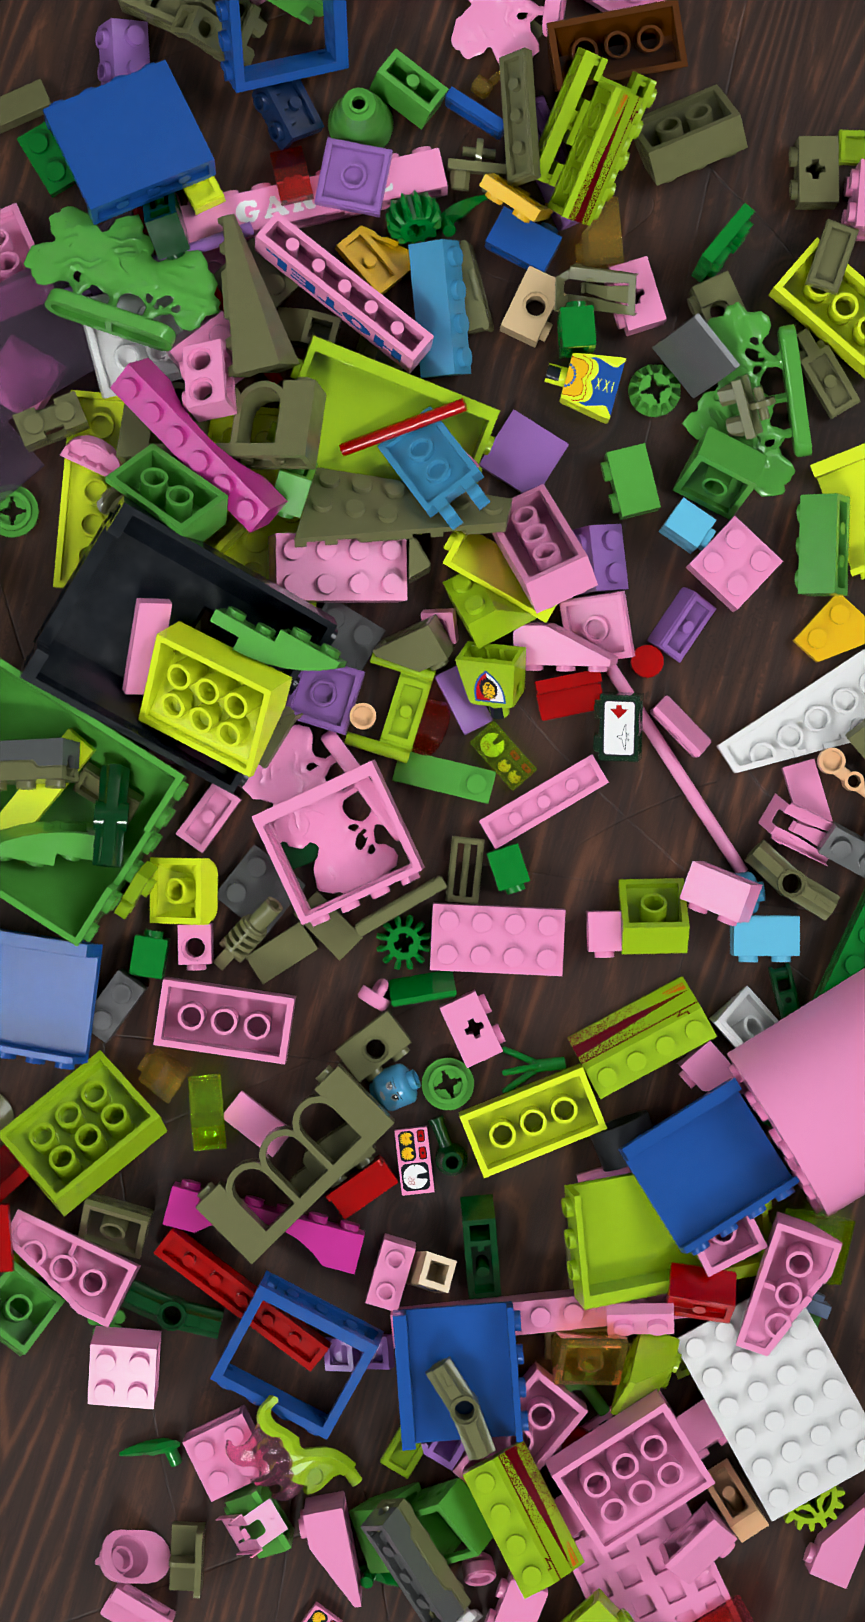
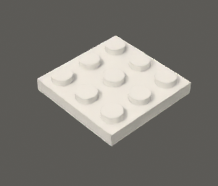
[83,293,183,399]

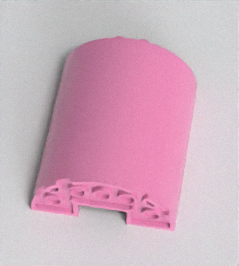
[727,968,865,1217]

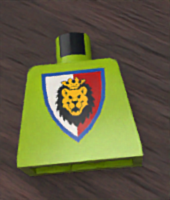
[455,641,526,719]

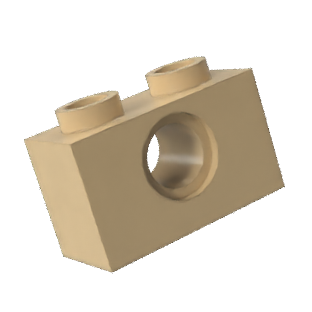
[500,265,567,348]

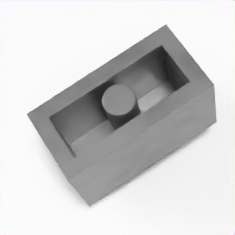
[92,968,149,1043]

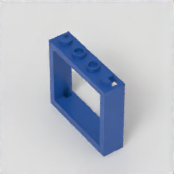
[215,0,349,93]
[210,1270,384,1440]

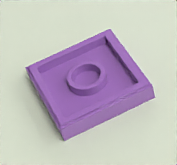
[314,137,393,217]
[479,409,569,493]
[285,666,365,736]

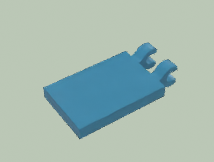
[377,406,490,530]

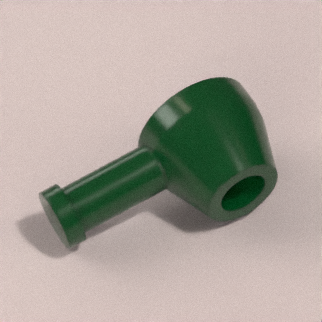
[428,1115,468,1176]

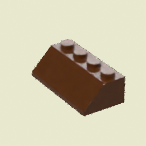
[546,0,688,92]

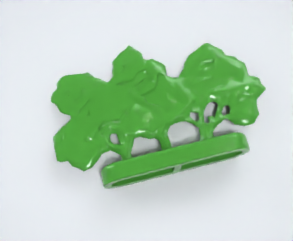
[24,206,221,351]
[682,302,812,497]

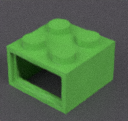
[410,1477,493,1564]

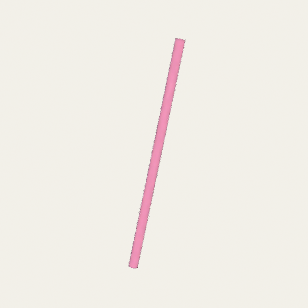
[569,597,748,873]

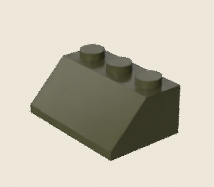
[633,84,748,186]

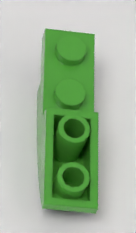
[210,606,347,671]
[0,820,125,867]

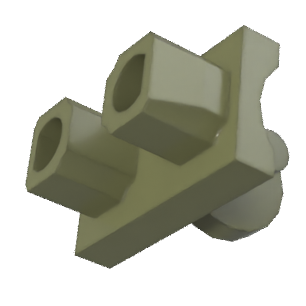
[448,138,507,193]
[717,374,776,440]

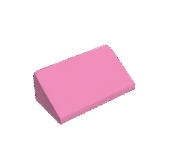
[650,696,711,758]

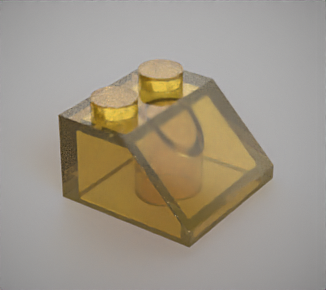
[551,1331,629,1385]

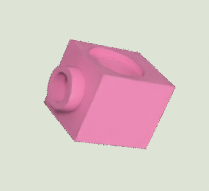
[586,910,622,958]
[177,923,214,971]

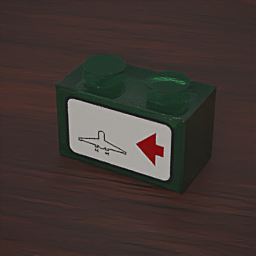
[593,692,644,762]

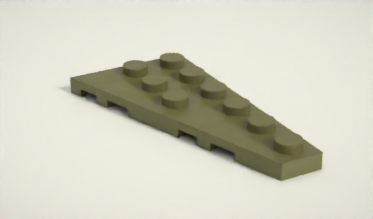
[294,467,512,548]

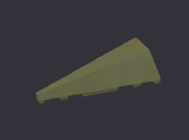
[218,214,300,377]

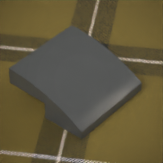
[652,313,740,398]

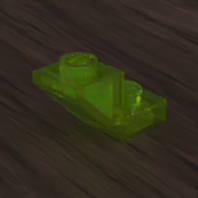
[188,1074,227,1151]

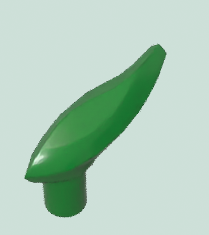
[439,194,488,237]
[119,1438,183,1467]
[359,1564,399,1588]

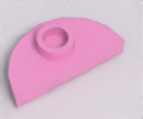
[60,435,123,477]

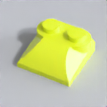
[150,857,218,925]

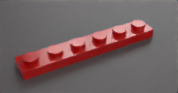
[153,1227,332,1372]

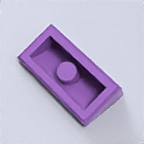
[647,587,717,663]
[434,666,493,736]

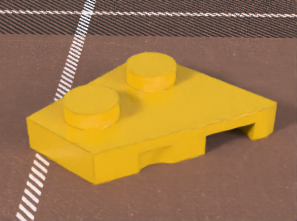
[479,173,553,223]
[335,225,411,295]
[792,596,865,663]

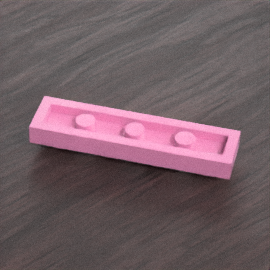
[479,754,609,849]

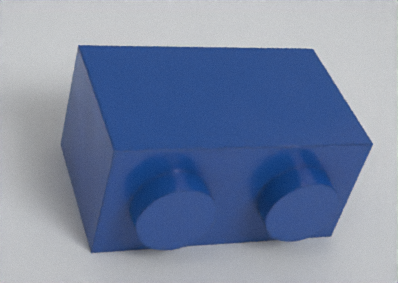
[485,206,562,273]

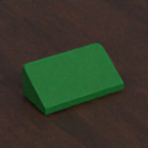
[388,971,457,1007]

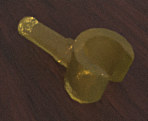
[470,70,500,99]

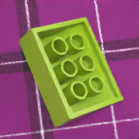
[0,1050,167,1217]

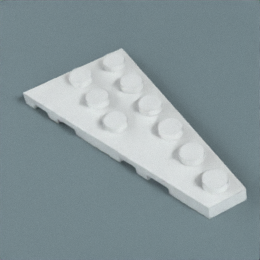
[716,649,865,773]

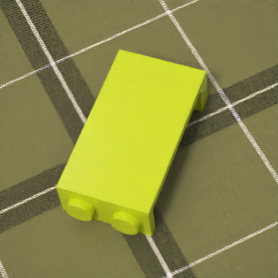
[810,443,865,580]
[443,531,557,623]

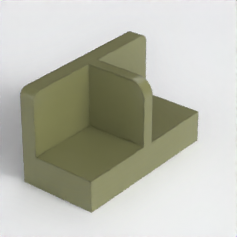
[169,1521,206,1599]

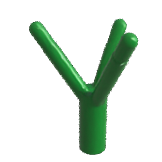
[502,1046,566,1094]

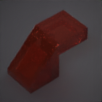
[270,146,314,206]

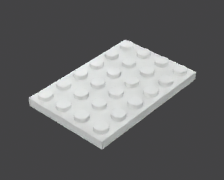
[677,1297,865,1521]

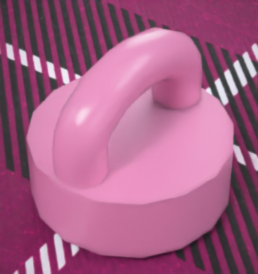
[357,978,391,1012]
[462,1552,496,1586]

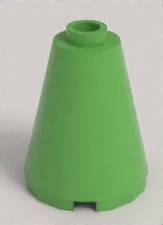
[328,88,393,148]

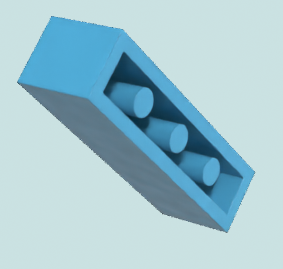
[408,239,472,378]

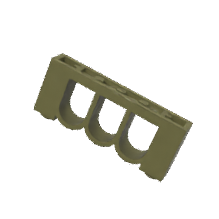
[116,377,326,469]
[195,1063,395,1264]

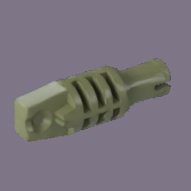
[213,897,283,970]

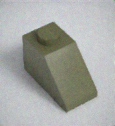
[373,614,455,672]

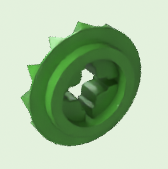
[628,364,681,417]
[0,485,40,538]
[422,1057,474,1110]

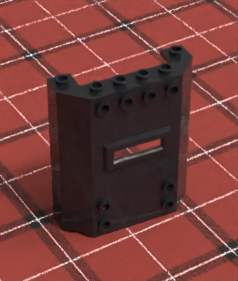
[20,495,338,794]

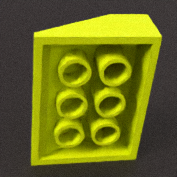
[138,621,292,777]

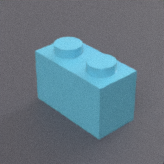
[659,497,716,554]
[730,915,800,962]

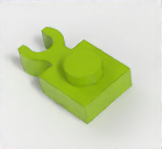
[114,860,158,919]

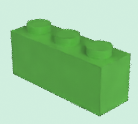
[795,493,850,597]

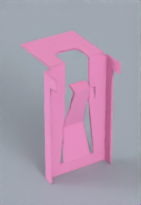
[758,793,833,866]
[215,1498,288,1558]

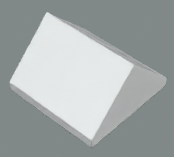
[709,986,778,1048]

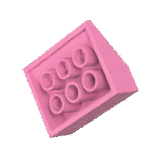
[544,1389,715,1556]

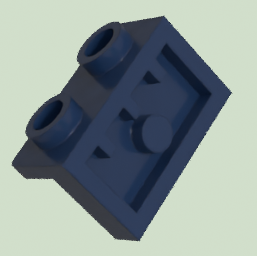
[252,79,325,151]

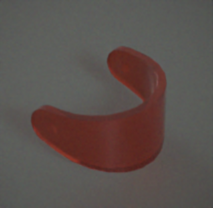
[411,697,450,756]

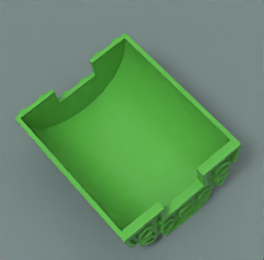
[0,658,189,947]

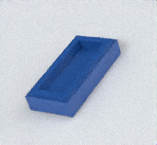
[445,86,504,140]

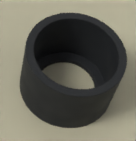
[590,1110,653,1172]

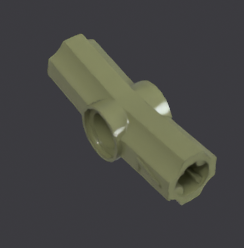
[744,839,840,921]
[425,1356,496,1461]

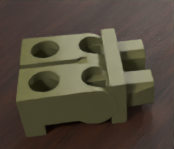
[169,0,268,66]

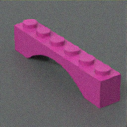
[110,358,288,533]
[163,1179,365,1274]

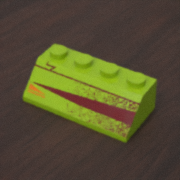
[547,80,644,226]
[567,976,717,1099]
[463,1440,585,1599]

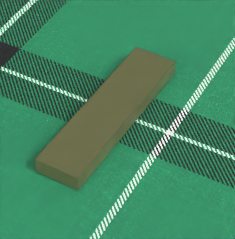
[499,47,541,187]

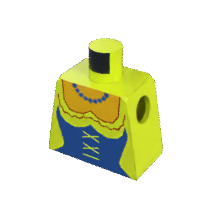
[544,353,626,424]

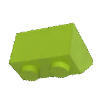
[442,573,537,649]
[618,878,690,954]
[610,1334,682,1415]

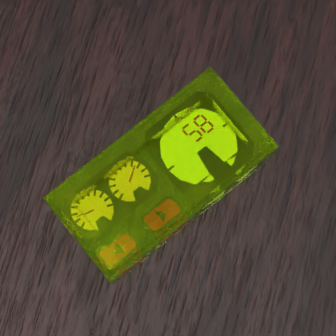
[469,721,537,791]

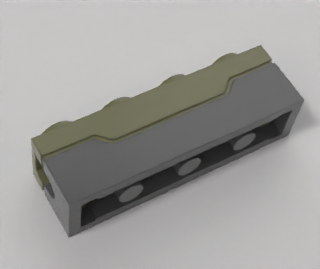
[0,738,80,791]
[360,1498,471,1622]

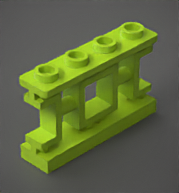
[536,47,657,207]

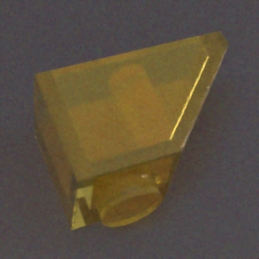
[575,197,624,270]
[137,1048,192,1104]

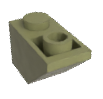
[277,307,342,349]

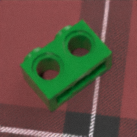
[557,301,596,359]

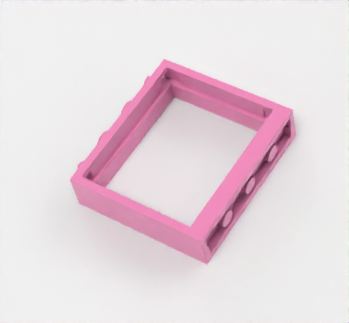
[252,759,425,927]

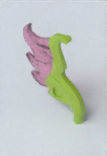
[225,1395,362,1501]

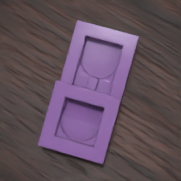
[324,1334,395,1372]

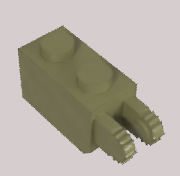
[290,1122,376,1193]

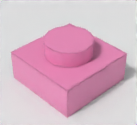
[421,608,459,644]

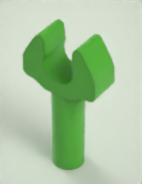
[563,1358,610,1416]

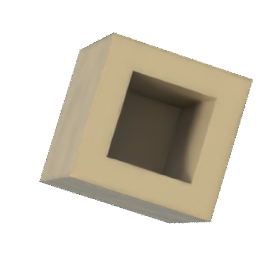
[406,1251,457,1293]

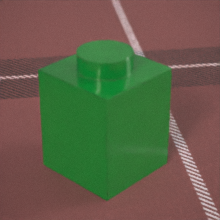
[486,843,530,895]
[129,929,171,980]

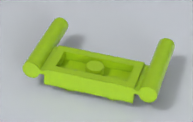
[344,653,436,763]

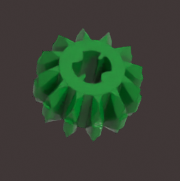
[385,190,442,244]
[376,915,431,970]

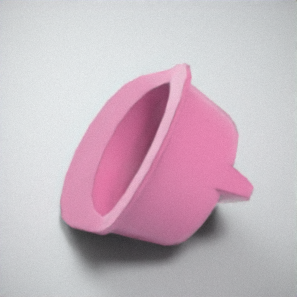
[95,1529,171,1584]

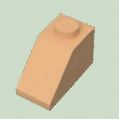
[707,1458,769,1543]

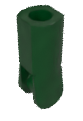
[768,962,801,1019]

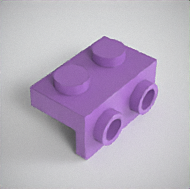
[95,18,150,85]
[572,524,629,595]

